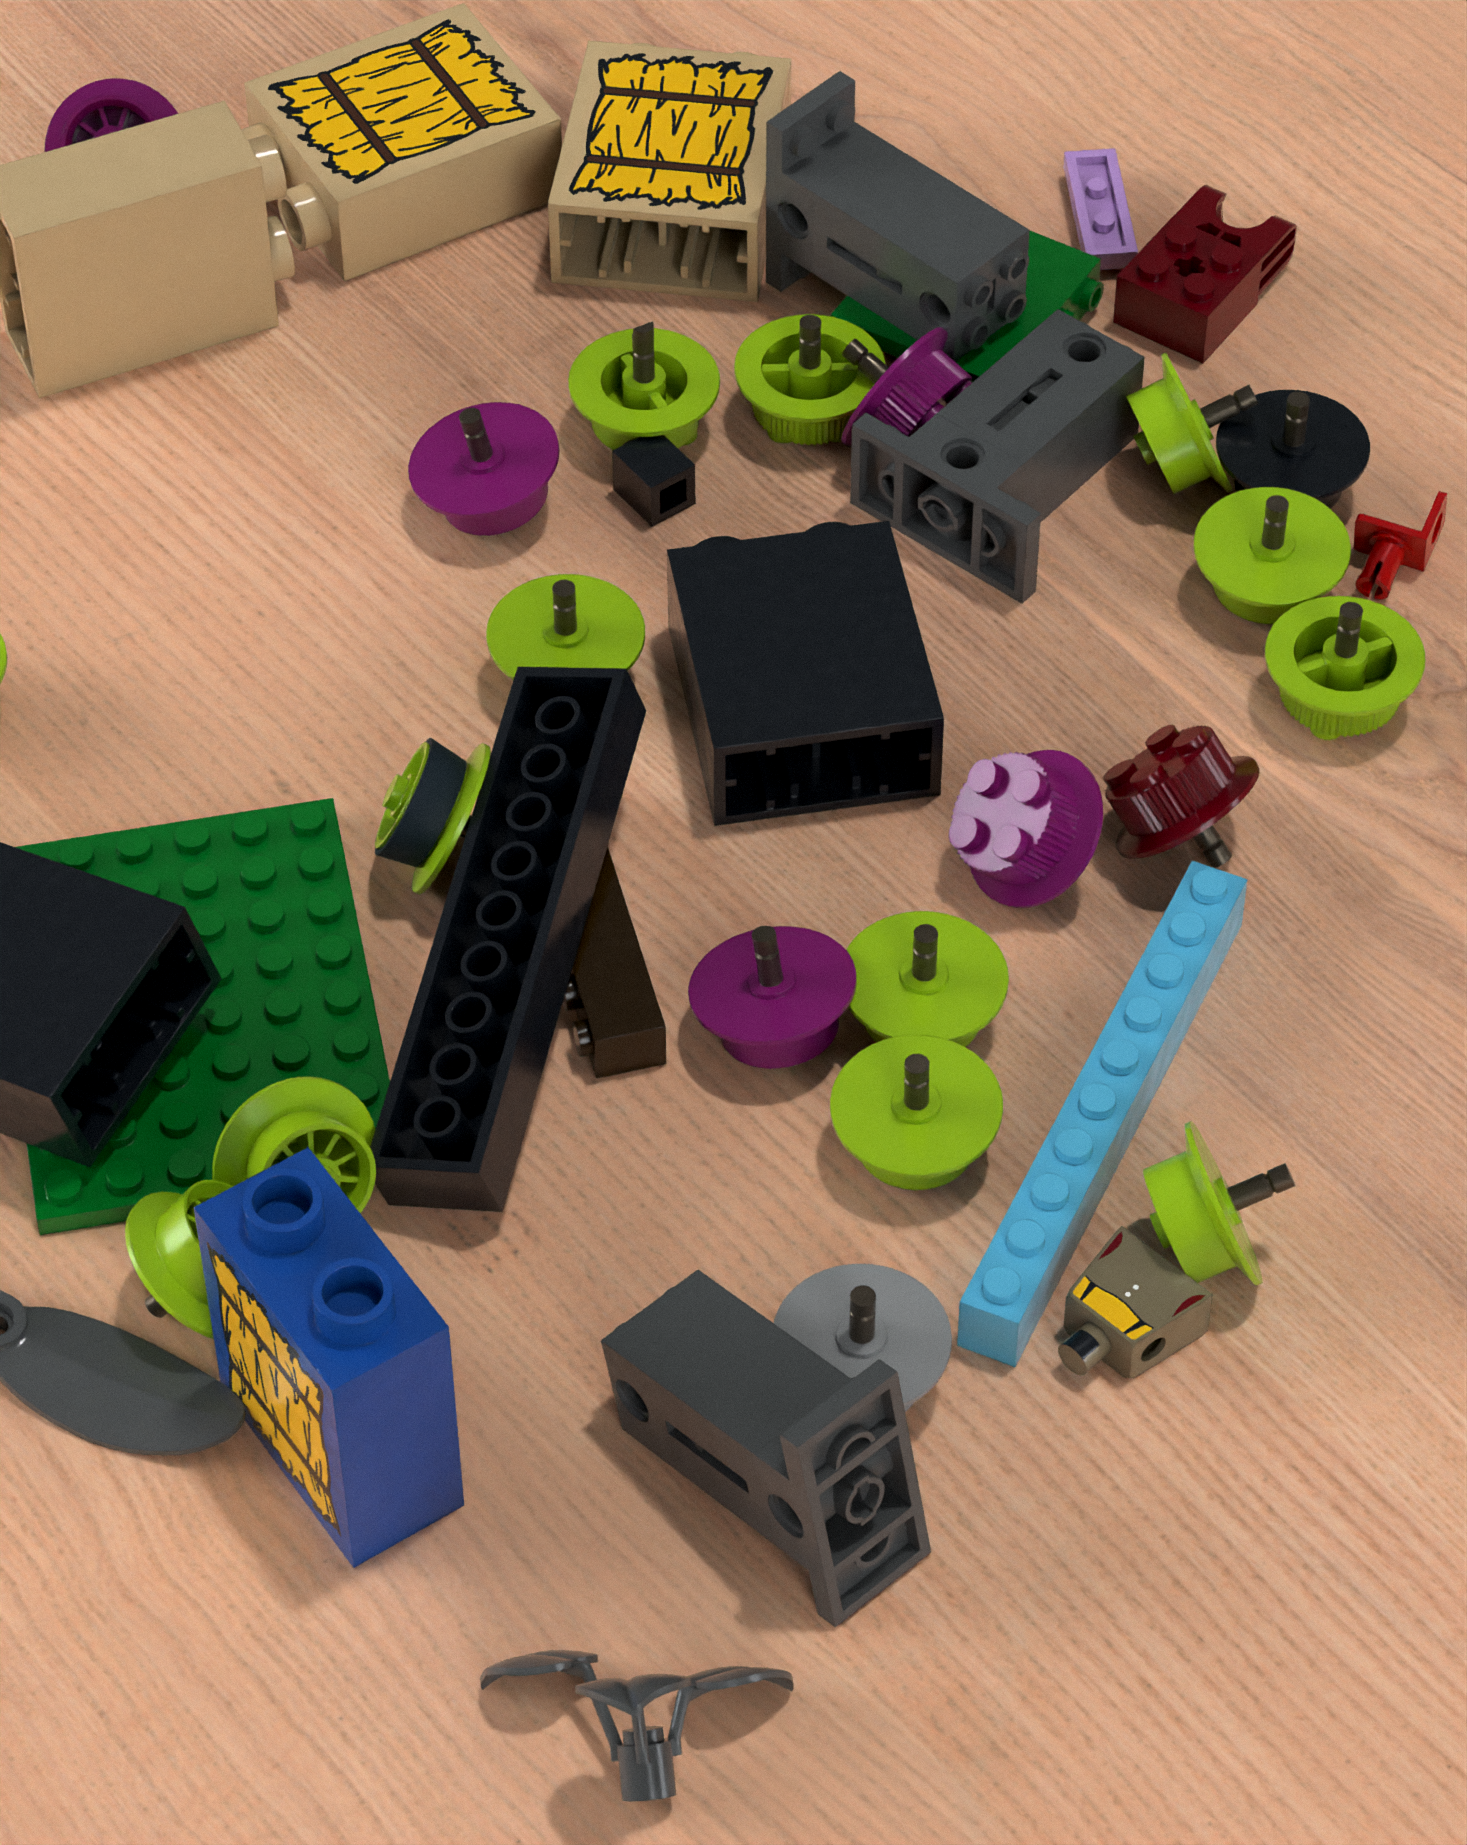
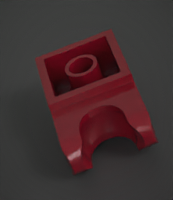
[1113,185,1297,364]

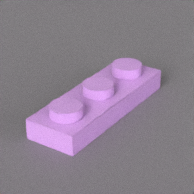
[1063,148,1138,270]

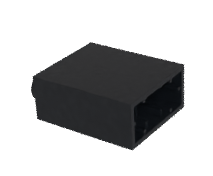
[667,521,944,826]
[0,842,222,1167]

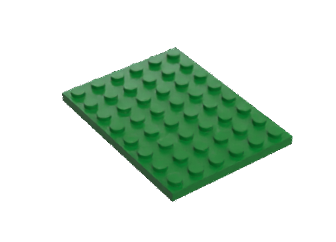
[16,798,390,1235]

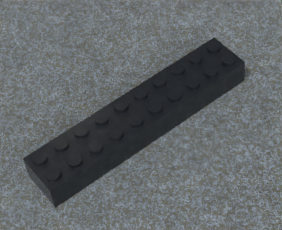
[370,667,646,1212]

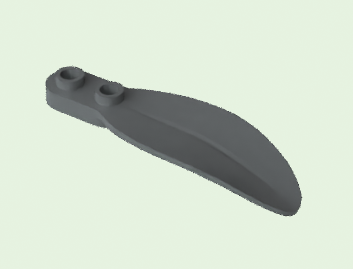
[0,1290,246,1456]

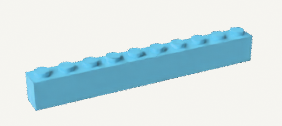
[957,861,1248,1367]

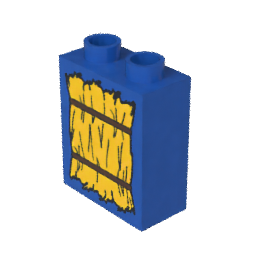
[193,1147,464,1568]

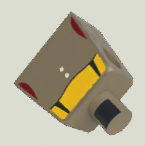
[1058,1226,1213,1378]

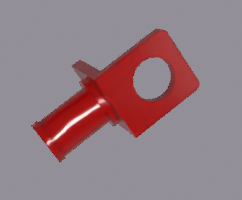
[1353,491,1447,600]

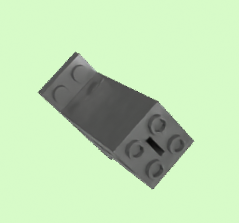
[766,71,1030,362]
[850,309,1145,604]
[601,1270,931,1627]

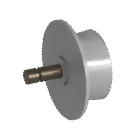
[774,1264,952,1412]

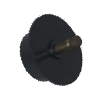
[1216,390,1370,509]

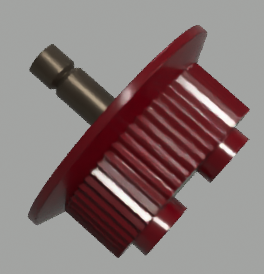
[1103,725,1260,868]

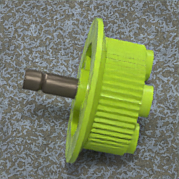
[734,314,885,445]
[1265,596,1426,740]

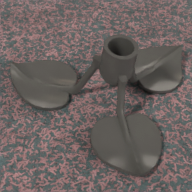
[480,1650,794,1802]

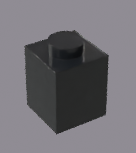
[612,435,696,527]

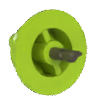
[568,321,720,450]

